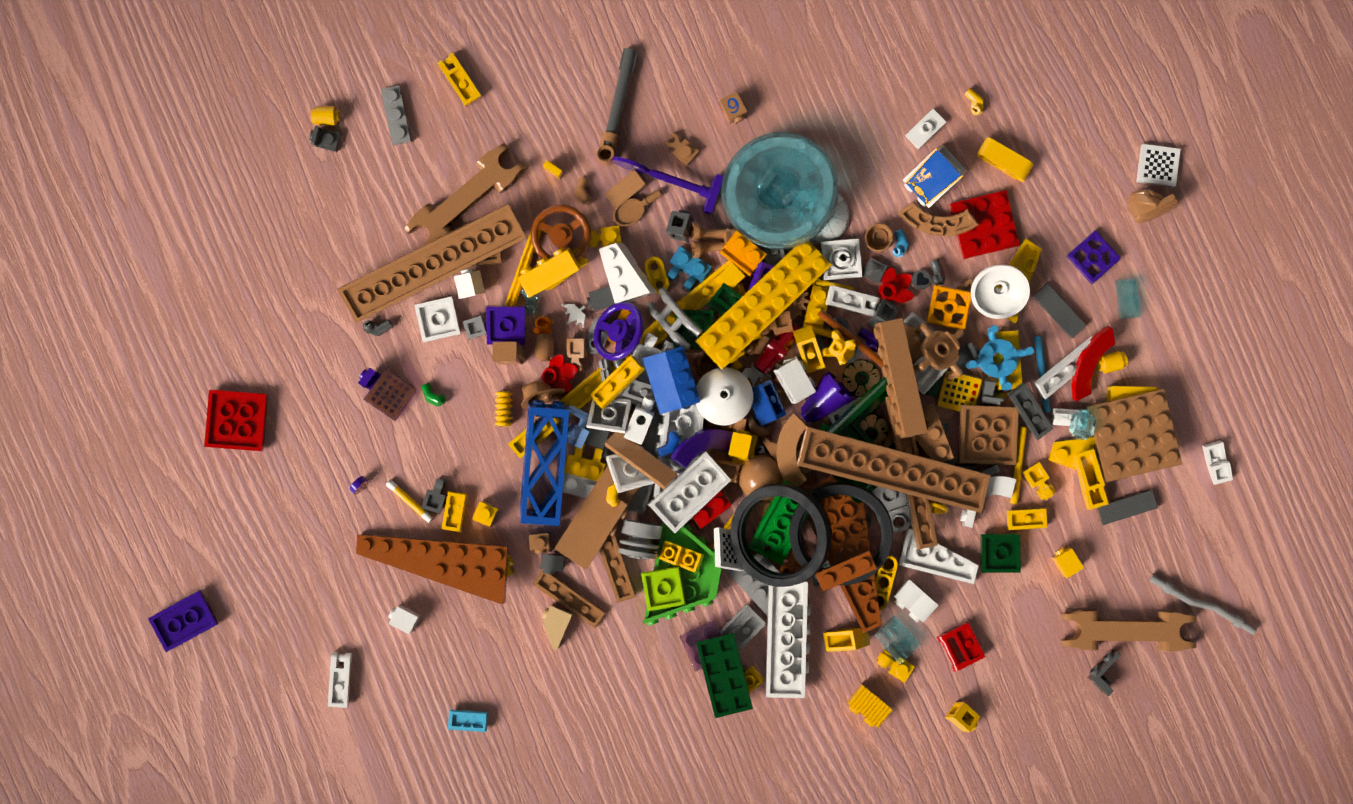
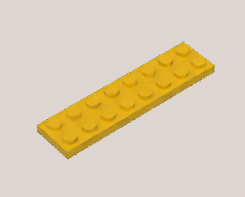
[695,238,831,370]

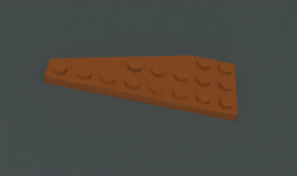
[805,475,882,633]

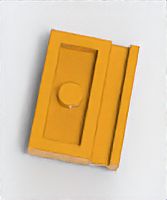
[719,230,767,276]

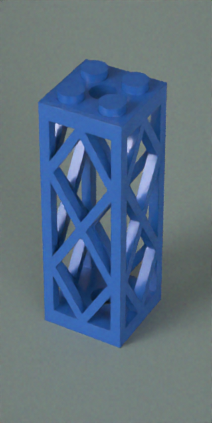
[519,400,569,526]

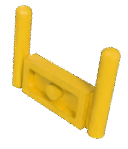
[802,279,854,339]

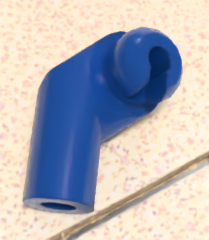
[657,431,681,457]

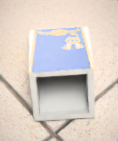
[903,144,968,208]

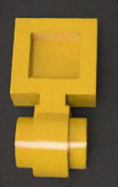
[589,225,622,248]
[1022,462,1056,500]
[876,650,915,683]

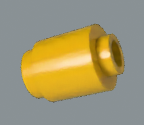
[311,106,340,126]
[1097,351,1128,374]

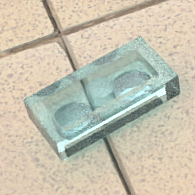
[1115,279,1140,319]

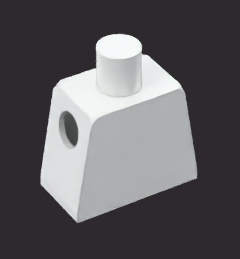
[624,396,656,445]

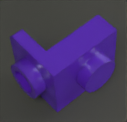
[358,368,386,390]

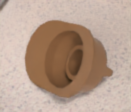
[521,380,566,409]

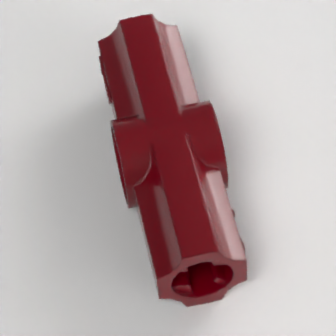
[753,322,800,376]

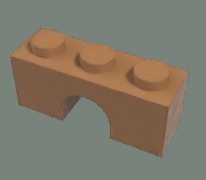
[493,342,525,365]

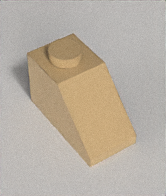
[542,604,573,651]

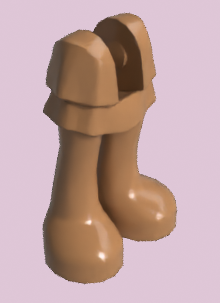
[691,222,745,258]

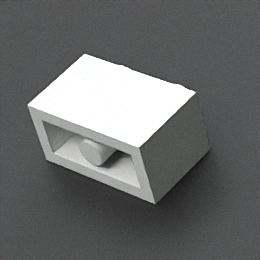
[773,358,816,404]

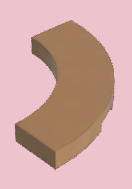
[898,201,979,236]
[776,412,808,487]

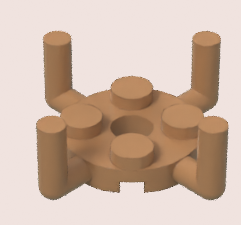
[913,323,964,380]

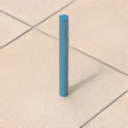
[1034,336,1051,413]

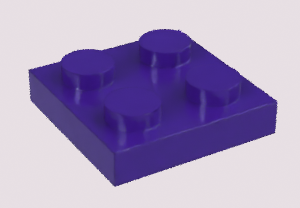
[486,305,526,345]

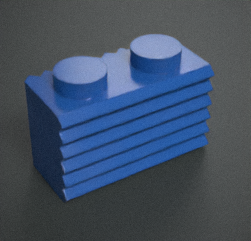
[752,380,786,426]

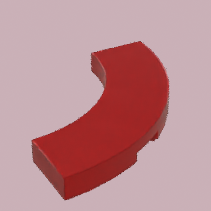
[1071,326,1116,401]

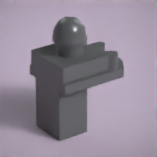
[981,376,1006,406]

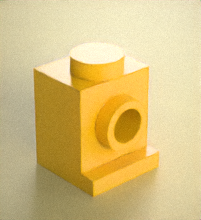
[945,702,981,732]

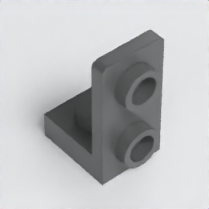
[1087,650,1121,696]

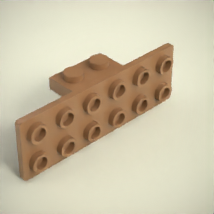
[555,466,639,569]

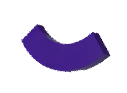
[670,429,733,468]

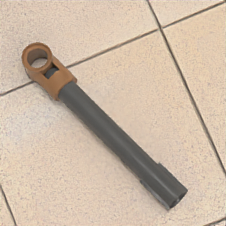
[597,48,638,166]

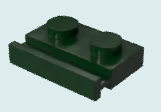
[707,283,742,317]

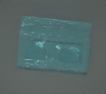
[874,616,920,664]

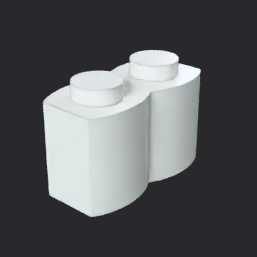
[893,579,938,623]

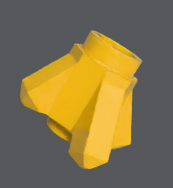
[821,330,856,365]

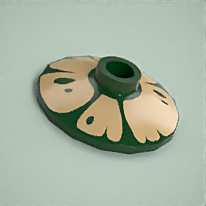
[842,359,880,397]
[860,413,889,446]

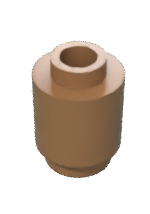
[535,334,554,361]

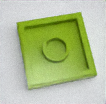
[641,566,686,611]

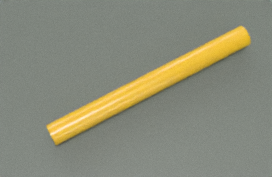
[1010,427,1027,504]

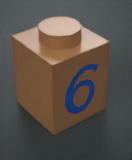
[719,91,747,124]

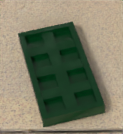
[696,632,753,718]

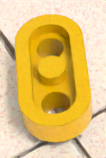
[645,257,669,295]

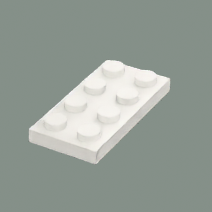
[648,451,731,533]

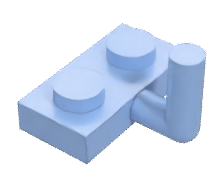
[567,405,589,449]

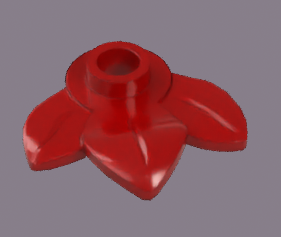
[878,267,914,303]
[542,354,578,392]

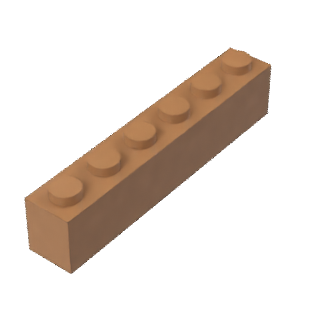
[874,318,928,438]

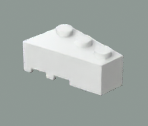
[599,243,658,304]

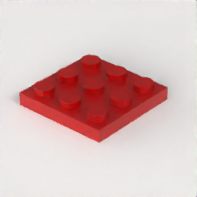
[949,190,1020,260]
[204,390,268,451]

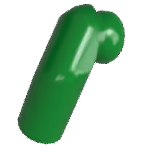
[421,383,446,407]

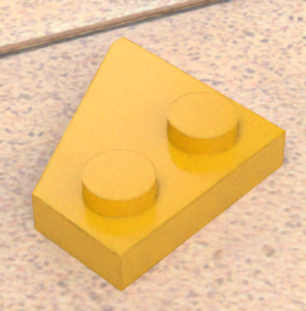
[1048,437,1095,470]

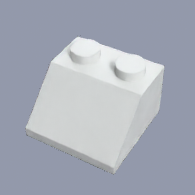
[587,398,631,433]

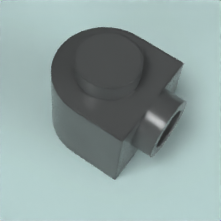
[540,553,565,574]

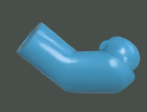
[892,229,909,257]

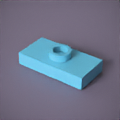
[448,709,488,732]

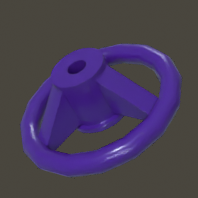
[594,302,644,361]

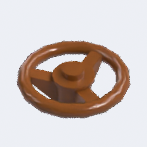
[531,204,591,261]

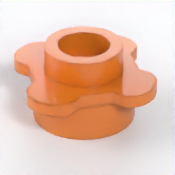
[533,316,553,334]

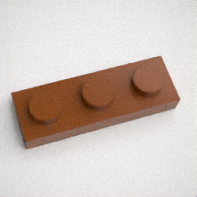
[815,550,877,592]

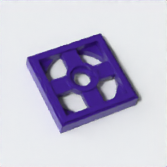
[1066,230,1121,284]

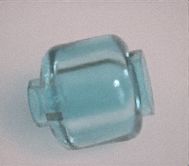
[1069,410,1096,440]

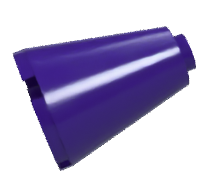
[800,371,854,423]

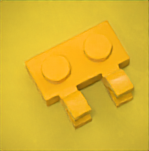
[564,444,606,481]

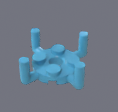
[966,325,1034,391]

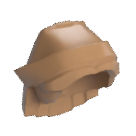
[1128,190,1179,223]

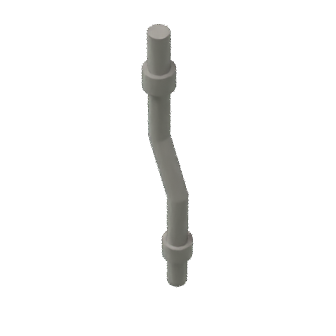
[1149,574,1257,635]

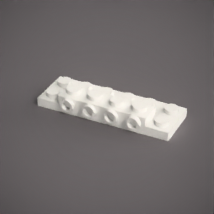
[654,385,704,497]
[766,581,811,698]

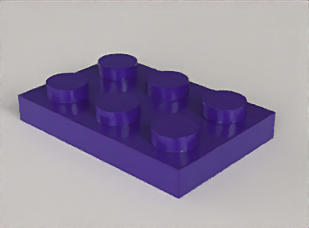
[148,590,219,652]

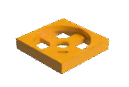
[927,285,971,330]

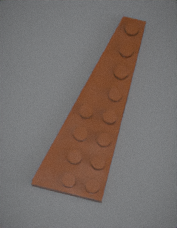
[356,534,509,604]

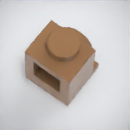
[529,532,551,553]

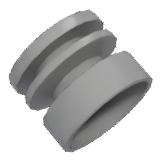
[618,520,663,560]

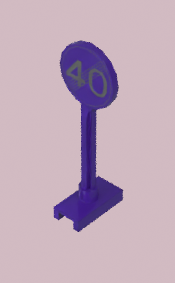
[612,156,724,215]

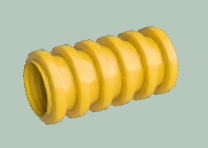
[495,391,512,427]

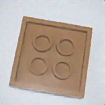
[958,405,1019,465]

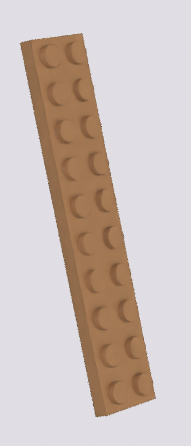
[337,203,527,323]
[797,427,991,513]

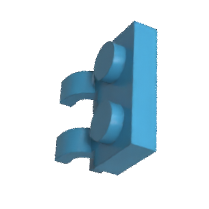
[667,246,712,291]

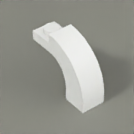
[960,476,1016,528]

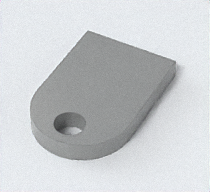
[872,487,912,532]

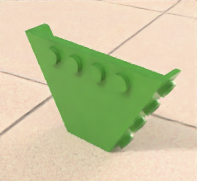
[643,522,722,626]

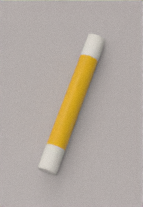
[386,479,434,523]

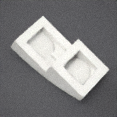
[1202,440,1233,485]

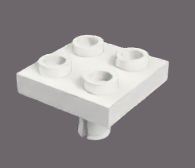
[820,239,862,280]

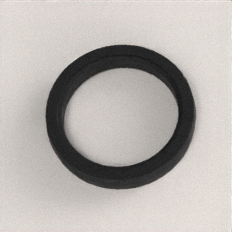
[789,482,893,585]
[730,483,832,587]

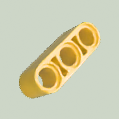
[976,137,1034,182]
[875,555,898,610]

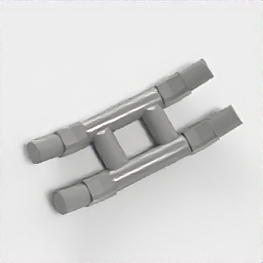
[648,287,703,351]

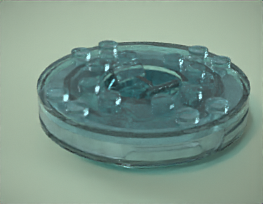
[721,132,839,249]

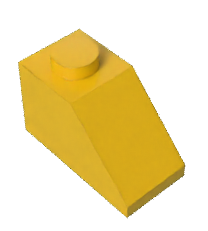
[823,627,870,652]

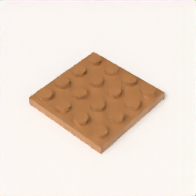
[1087,389,1182,482]

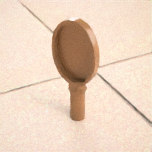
[613,190,662,226]

